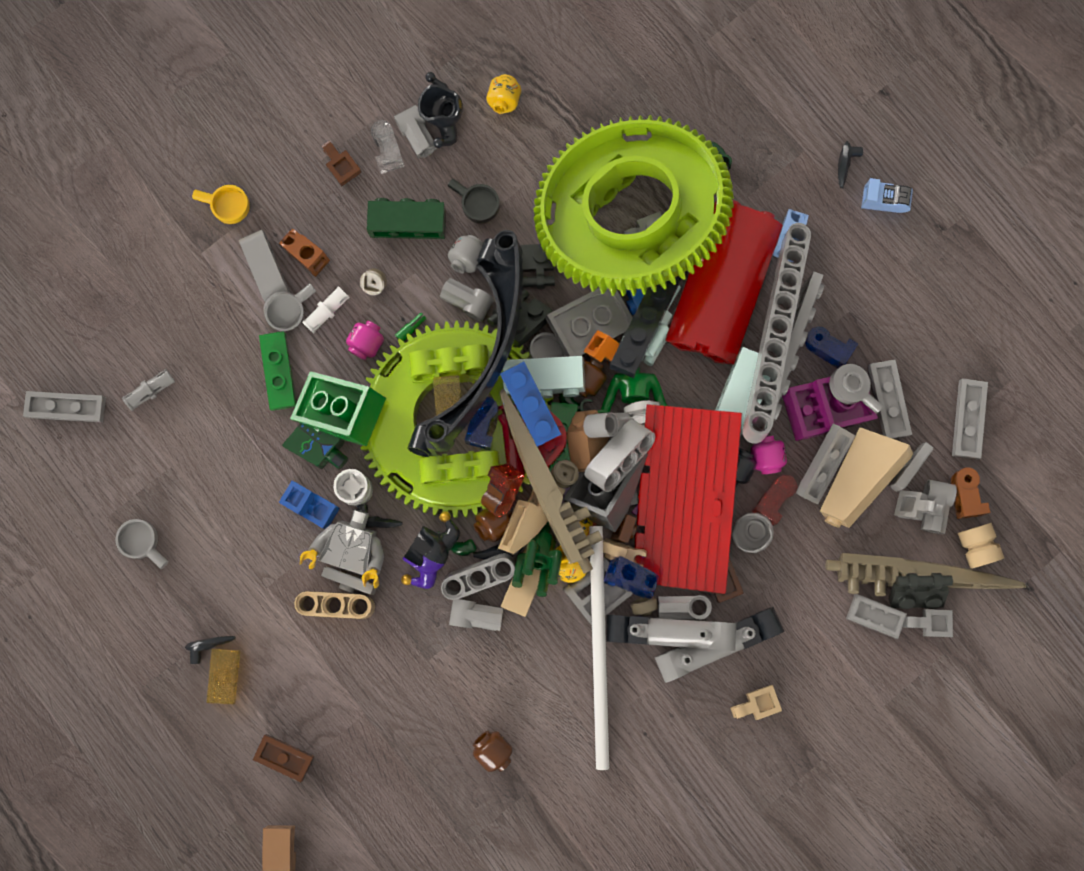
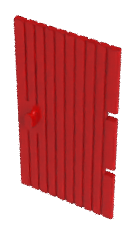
[632,404,742,594]

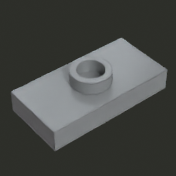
[889,442,933,492]
[321,566,377,595]
[846,594,907,639]

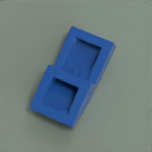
[279,480,340,529]

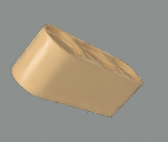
[294,591,375,619]

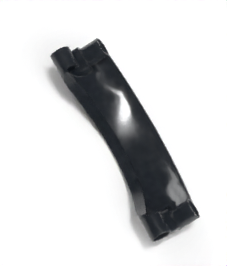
[407,230,523,457]

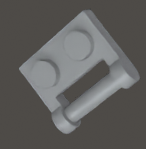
[563,556,633,626]

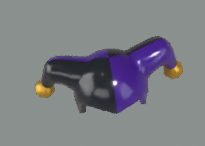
[401,511,460,589]

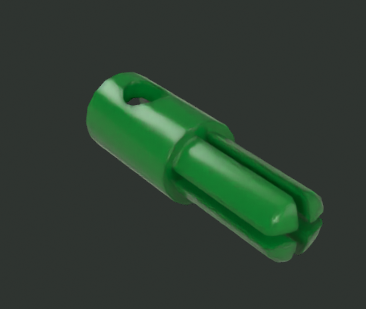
[395,313,426,341]

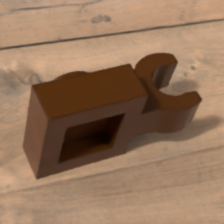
[321,140,362,187]

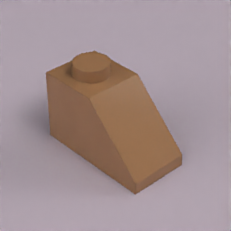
[567,410,609,472]

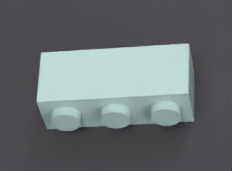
[503,356,585,399]

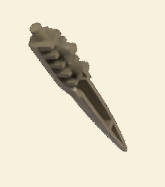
[500,388,603,574]
[825,553,1026,596]

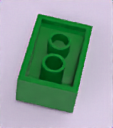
[290,371,386,446]

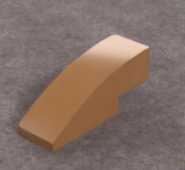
[262,825,296,871]

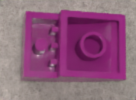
[782,377,878,441]

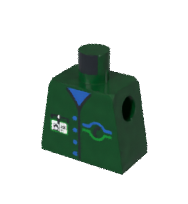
[282,423,349,470]

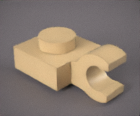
[603,538,647,570]
[730,685,782,720]

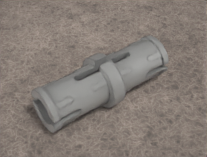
[122,368,175,411]

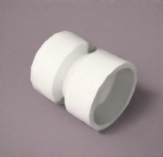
[333,469,373,507]

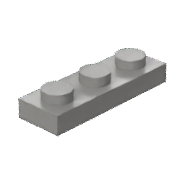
[868,360,912,439]
[952,379,988,460]
[23,391,106,423]
[796,424,856,504]

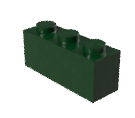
[367,198,446,239]

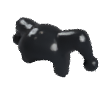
[418,72,463,149]

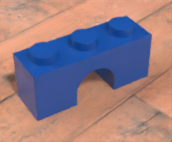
[500,361,561,447]

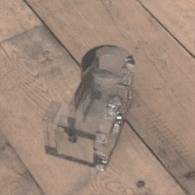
[371,120,405,174]

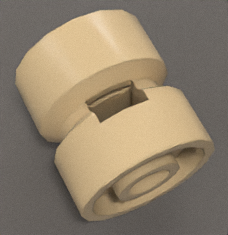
[958,523,1004,569]

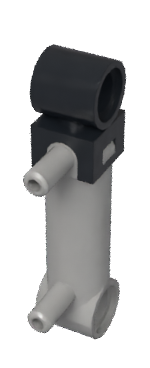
[655,606,785,683]
[606,615,737,651]

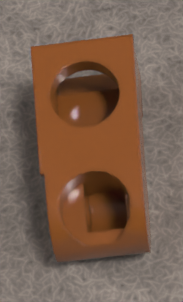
[279,229,330,277]
[951,467,990,519]

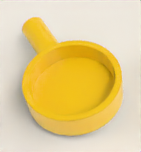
[192,185,250,224]

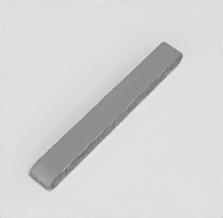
[742,223,811,444]

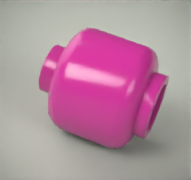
[346,320,384,360]
[751,435,787,474]

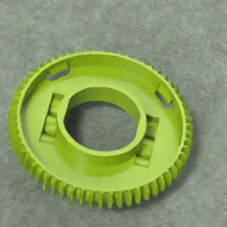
[533,115,734,296]
[360,321,554,518]

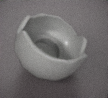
[732,513,774,553]

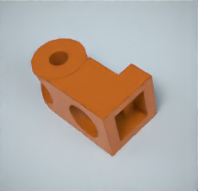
[583,330,620,367]

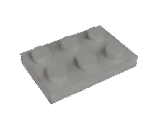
[545,288,633,357]

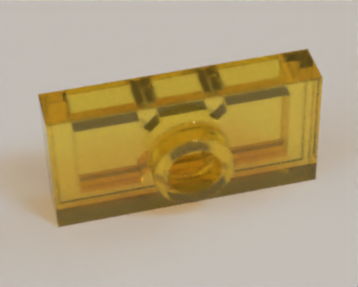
[433,375,461,416]
[206,649,240,704]

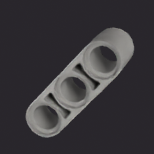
[239,230,290,302]
[585,420,655,492]
[441,553,516,600]

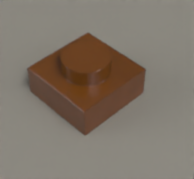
[611,514,637,543]

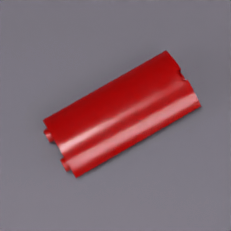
[665,200,783,365]

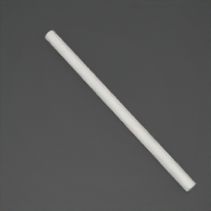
[589,526,609,770]

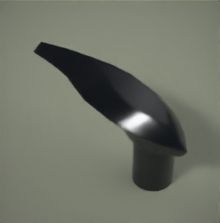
[838,141,863,189]
[357,504,403,528]
[473,545,523,560]
[185,636,236,664]

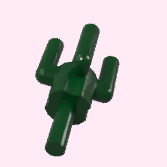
[512,521,563,597]

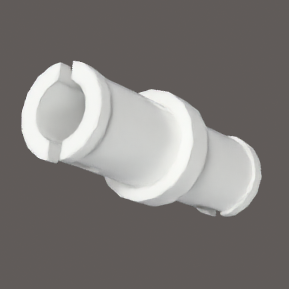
[302,286,350,333]

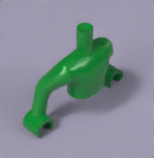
[597,367,667,413]

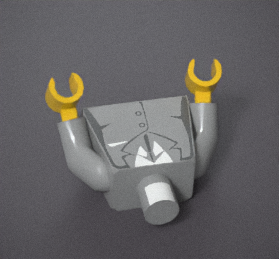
[300,509,385,588]

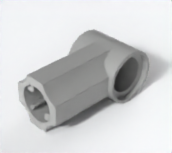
[394,105,437,158]
[440,278,495,322]
[583,412,634,438]
[920,479,957,534]
[658,595,712,620]
[449,599,504,631]

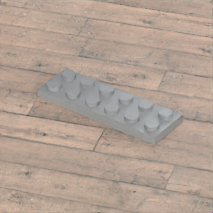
[753,272,825,428]

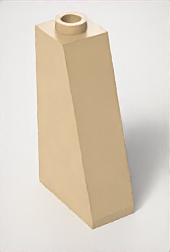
[820,427,913,528]

